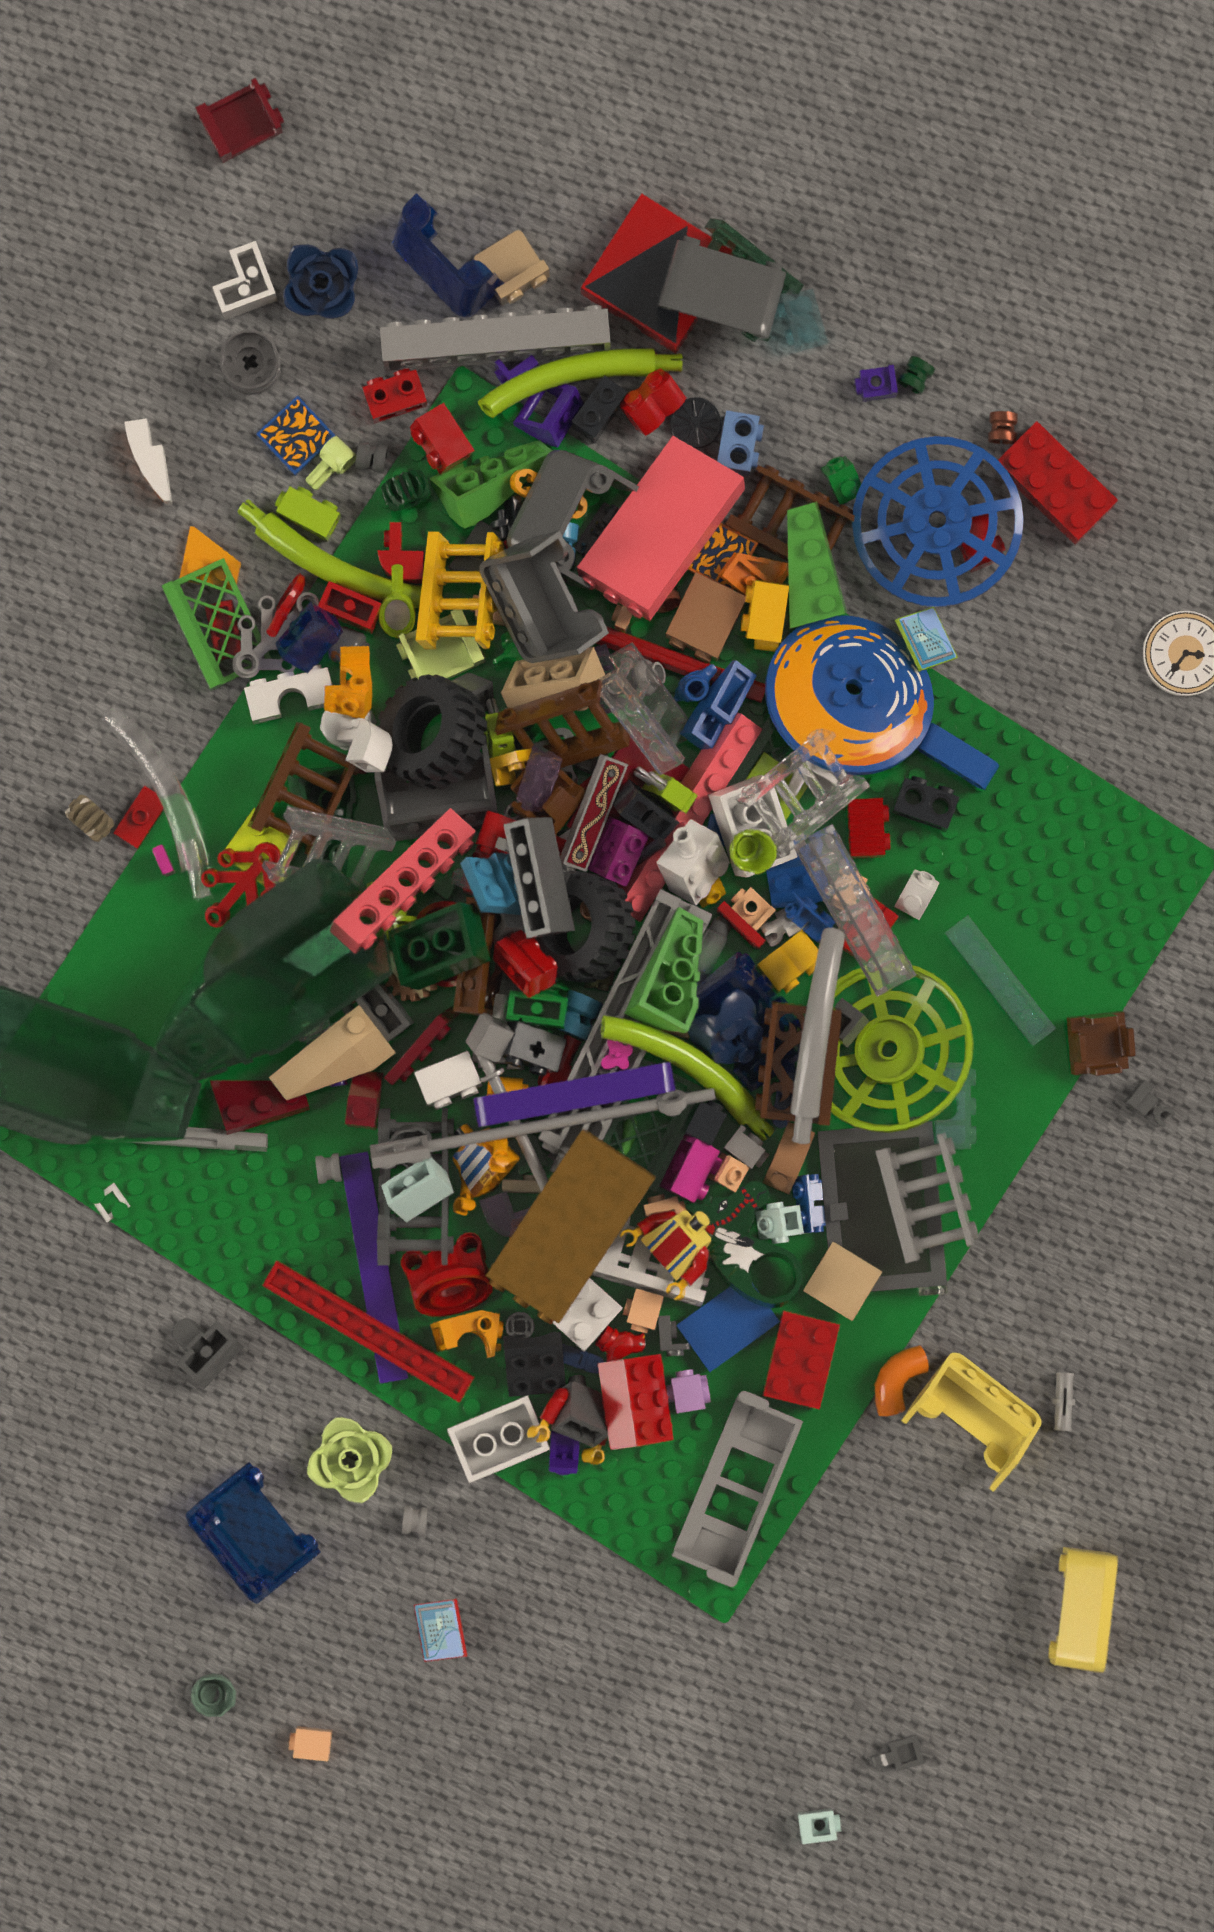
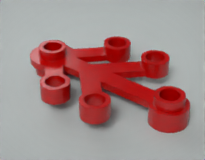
[201,842,281,928]

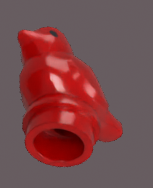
[595,1326,646,1362]

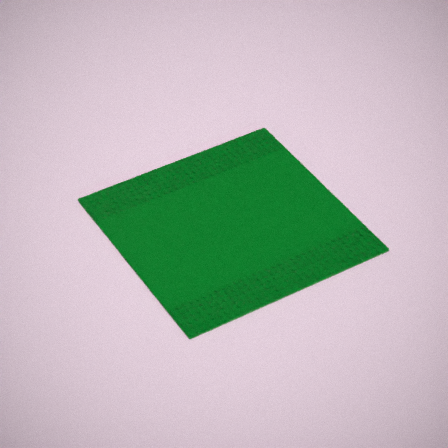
[0,366,1214,1623]

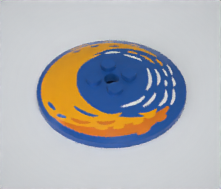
[765,616,934,775]

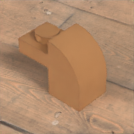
[763,1122,815,1194]

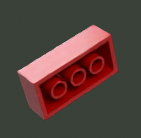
[998,421,1118,545]

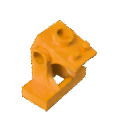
[324,646,372,719]
[430,1310,503,1358]

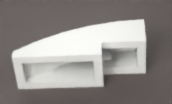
[124,419,172,506]

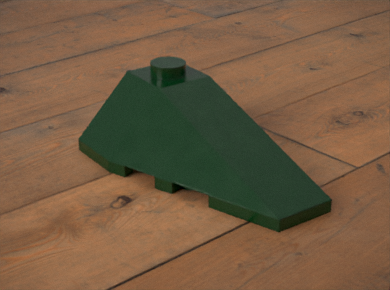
[287,766,356,890]

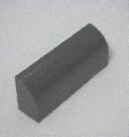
[504,817,575,938]

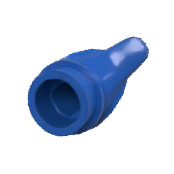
[673,664,717,702]

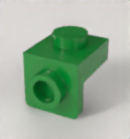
[821,456,862,504]

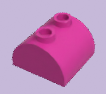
[657,1134,722,1203]

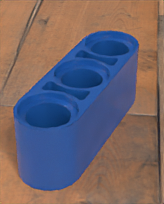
[916,723,1000,790]

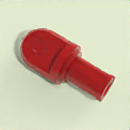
[538,1034,581,1086]

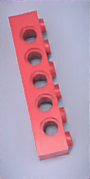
[330,808,476,954]

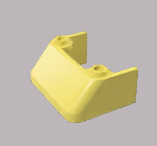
[901,1353,1042,1492]
[1048,1547,1118,1673]

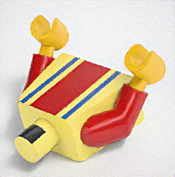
[620,1210,711,1301]

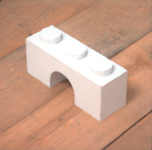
[244,665,332,725]

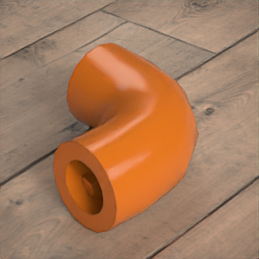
[875,1345,929,1416]

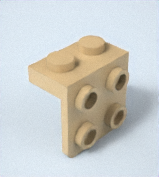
[474,230,550,306]

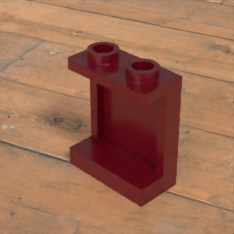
[195,77,285,163]

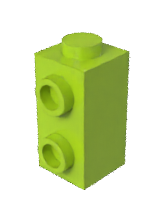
[275,486,341,542]

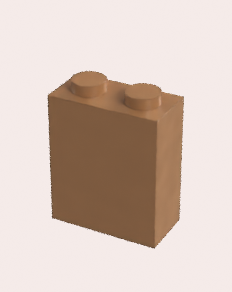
[665,573,746,663]

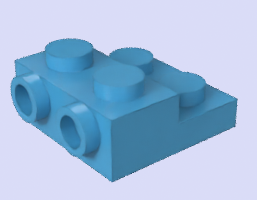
[460,852,522,915]

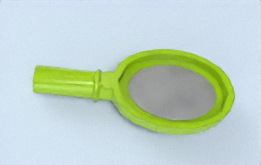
[379,564,416,638]

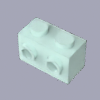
[381,1158,454,1222]

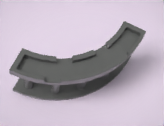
[377,1108,454,1265]

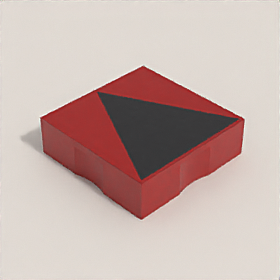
[581,193,737,354]

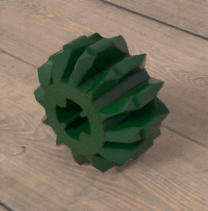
[381,470,431,511]

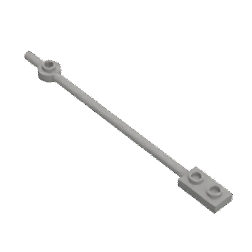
[370,1088,716,1169]

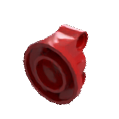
[401,1232,493,1317]

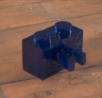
[275,602,343,674]

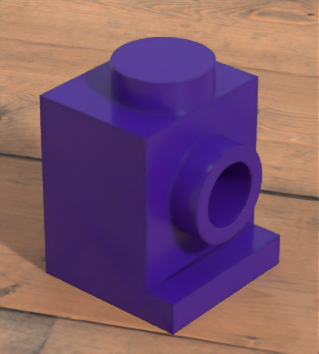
[854,364,898,402]

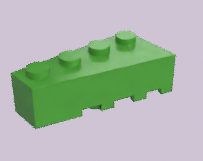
[787,501,847,628]

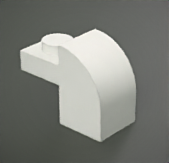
[336,718,392,772]

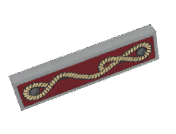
[560,754,628,872]

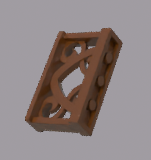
[453,897,503,1016]
[755,1001,842,1126]

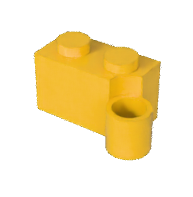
[741,580,789,652]

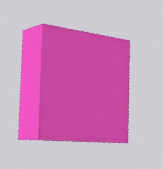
[152,844,175,877]

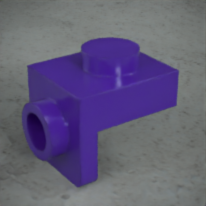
[494,355,539,384]
[549,1430,580,1475]

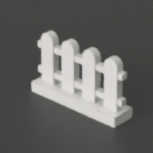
[592,1217,709,1307]

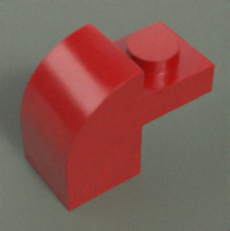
[378,522,424,584]

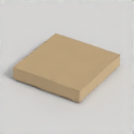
[803,1242,882,1321]

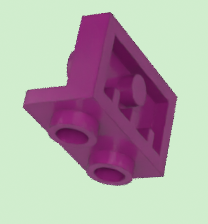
[588,817,649,886]

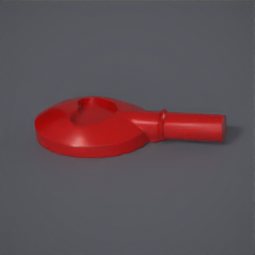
[266,573,305,637]

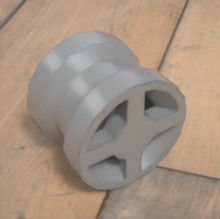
[315,1153,342,1184]
[402,1505,428,1536]

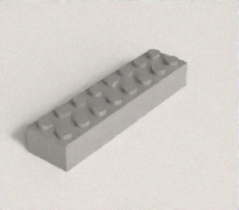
[380,305,610,372]

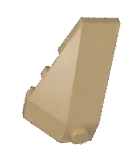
[269,1005,395,1100]

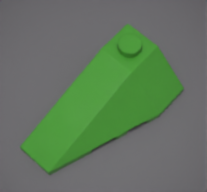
[625,907,703,1033]

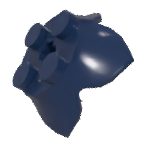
[283,244,358,319]
[687,988,764,1064]

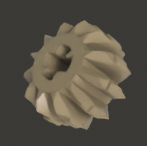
[65,795,114,842]

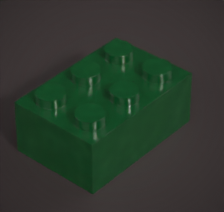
[388,902,491,990]

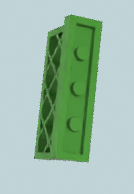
[161,558,272,691]

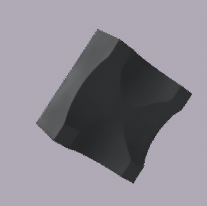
[503,1331,566,1397]

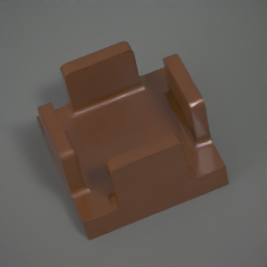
[510,761,586,835]
[1067,1011,1136,1076]

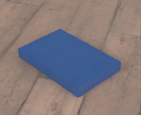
[676,1283,780,1372]

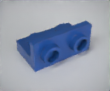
[766,856,829,908]

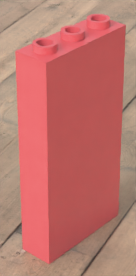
[577,436,745,621]

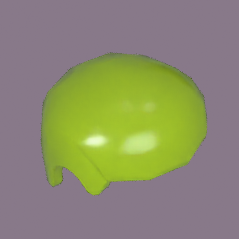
[730,829,777,874]

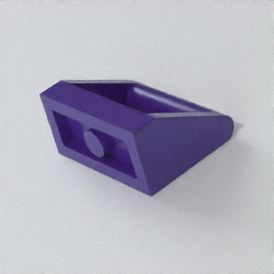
[513,384,584,448]

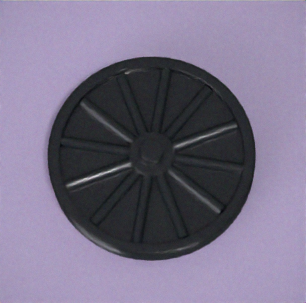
[670,397,721,449]

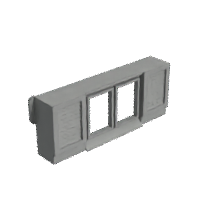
[671,1391,803,1587]

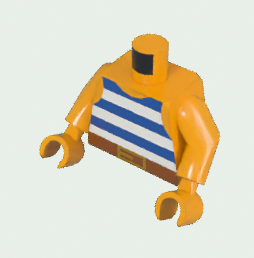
[453,1124,520,1216]

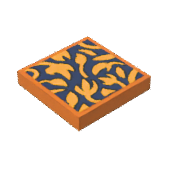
[687,523,758,590]

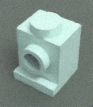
[797,1808,841,1844]

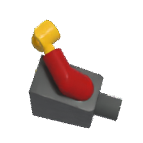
[527,1375,608,1465]

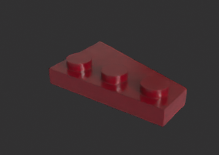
[384,1006,460,1085]
[210,1080,310,1135]

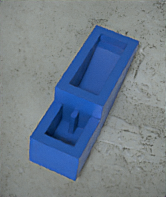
[680,660,756,750]

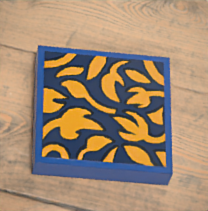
[256,395,336,476]

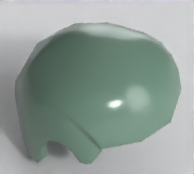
[191,1673,236,1717]

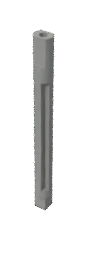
[51,1118,268,1152]

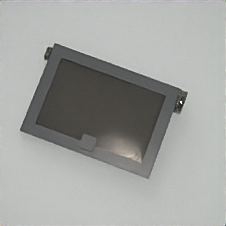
[818,1116,948,1296]

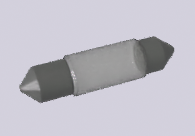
[697,915,731,994]

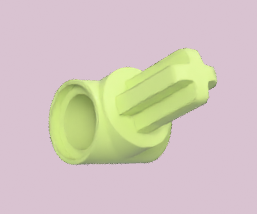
[305,436,357,490]

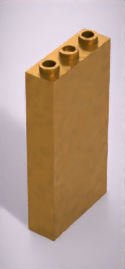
[486,1129,656,1324]

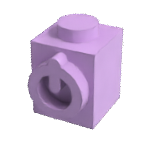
[666,1369,711,1413]

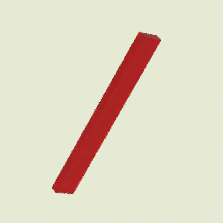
[262,1261,475,1403]

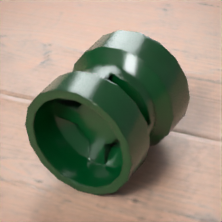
[897,356,935,395]

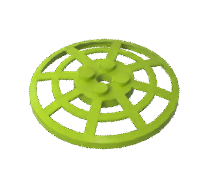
[831,962,974,1133]

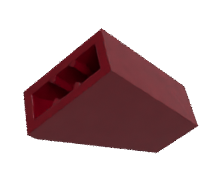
[345,1071,384,1130]

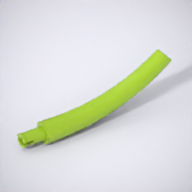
[478,348,683,418]
[238,499,422,608]
[601,1015,774,1141]

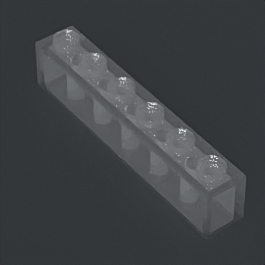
[793,824,916,997]

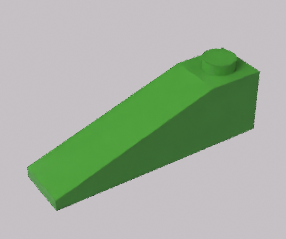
[429,440,552,529]

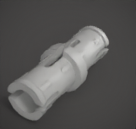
[1052,1372,1075,1431]

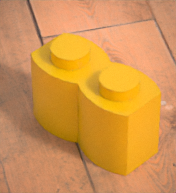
[757,929,818,994]

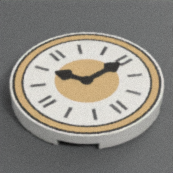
[1143,611,1214,696]

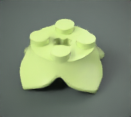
[307,1417,392,1503]

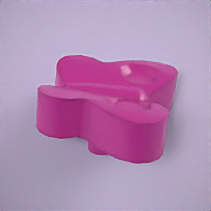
[601,1040,633,1070]

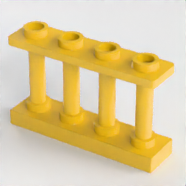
[416,532,504,649]

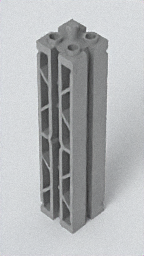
[539,889,712,1173]

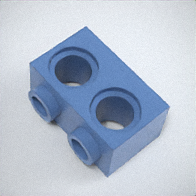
[717,410,764,476]

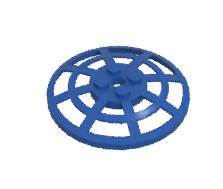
[852,436,1024,607]

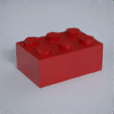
[762,1311,840,1409]
[598,1354,674,1450]

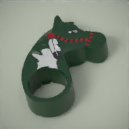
[685,1181,803,1308]

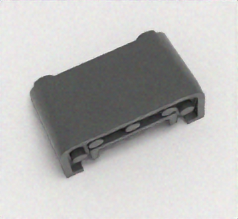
[657,236,786,339]

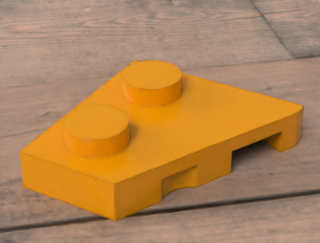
[180,526,241,591]

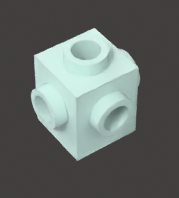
[755,1202,804,1244]

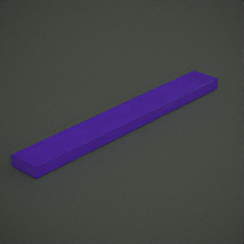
[339,1151,408,1384]

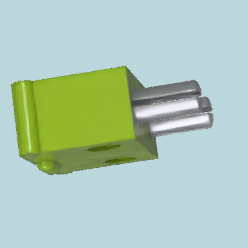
[484,698,515,758]
[634,767,698,814]

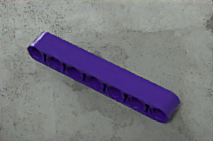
[473,1062,676,1127]

